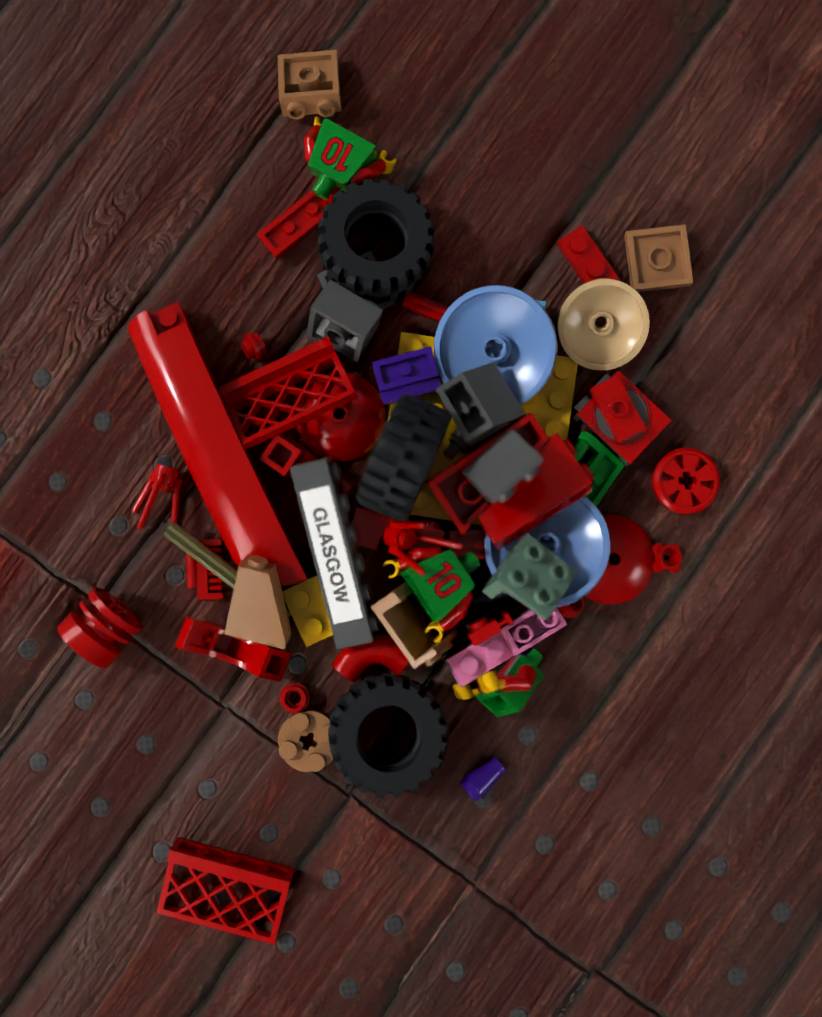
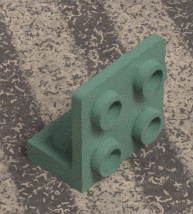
[482,533,576,620]

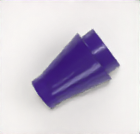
[460,757,506,802]

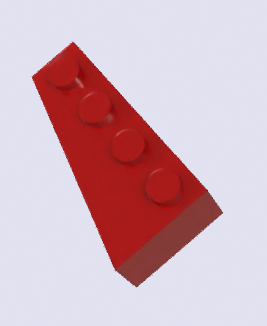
[425,412,549,535]

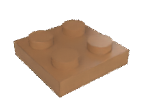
[624,224,693,292]

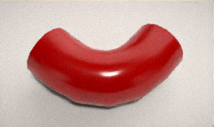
[331,634,409,682]

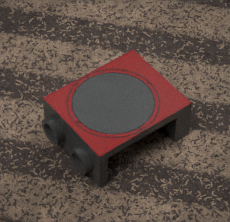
[572,371,672,467]

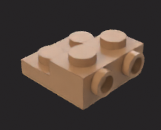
[278,50,341,120]

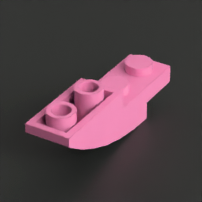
[445,608,567,687]

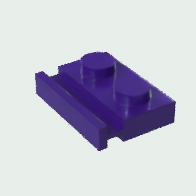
[372,346,441,406]

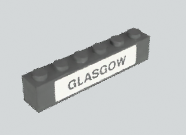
[290,456,380,649]

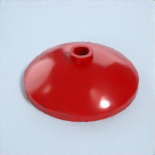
[297,373,386,462]
[584,514,654,604]

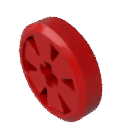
[651,448,720,514]

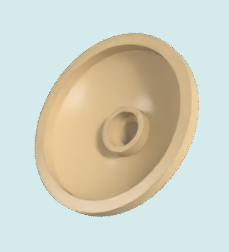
[557,278,650,370]

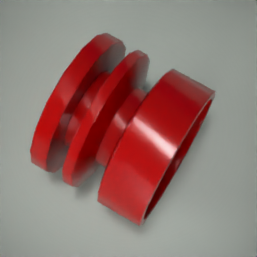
[57,587,143,669]

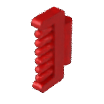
[186,539,224,600]

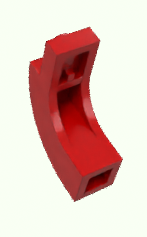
[175,617,292,682]

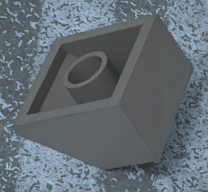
[306,280,383,366]

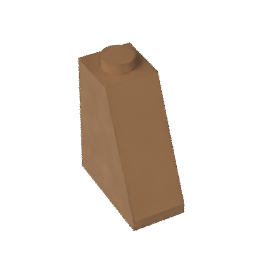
[225,555,292,650]

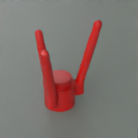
[132,464,183,530]
[383,520,464,576]

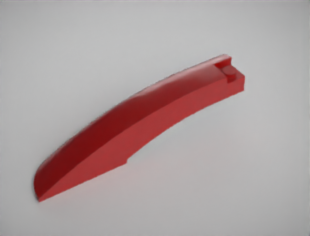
[128,302,308,586]

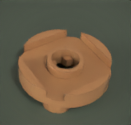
[278,709,333,772]

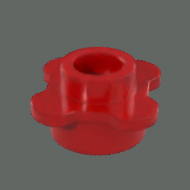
[652,543,682,573]

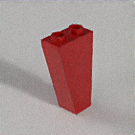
[479,433,594,551]

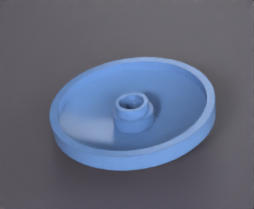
[434,285,557,405]
[484,496,610,608]

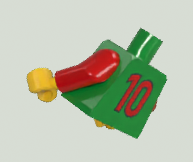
[304,116,397,200]
[383,547,481,643]
[453,647,544,717]

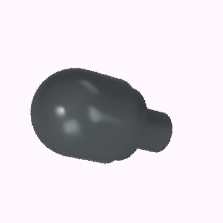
[443,427,472,460]

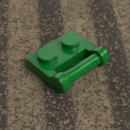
[574,431,625,506]

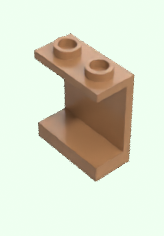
[371,582,459,669]

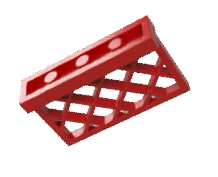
[218,336,358,450]
[156,837,295,945]

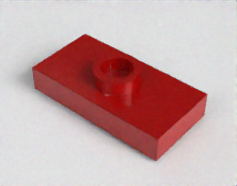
[589,375,646,444]

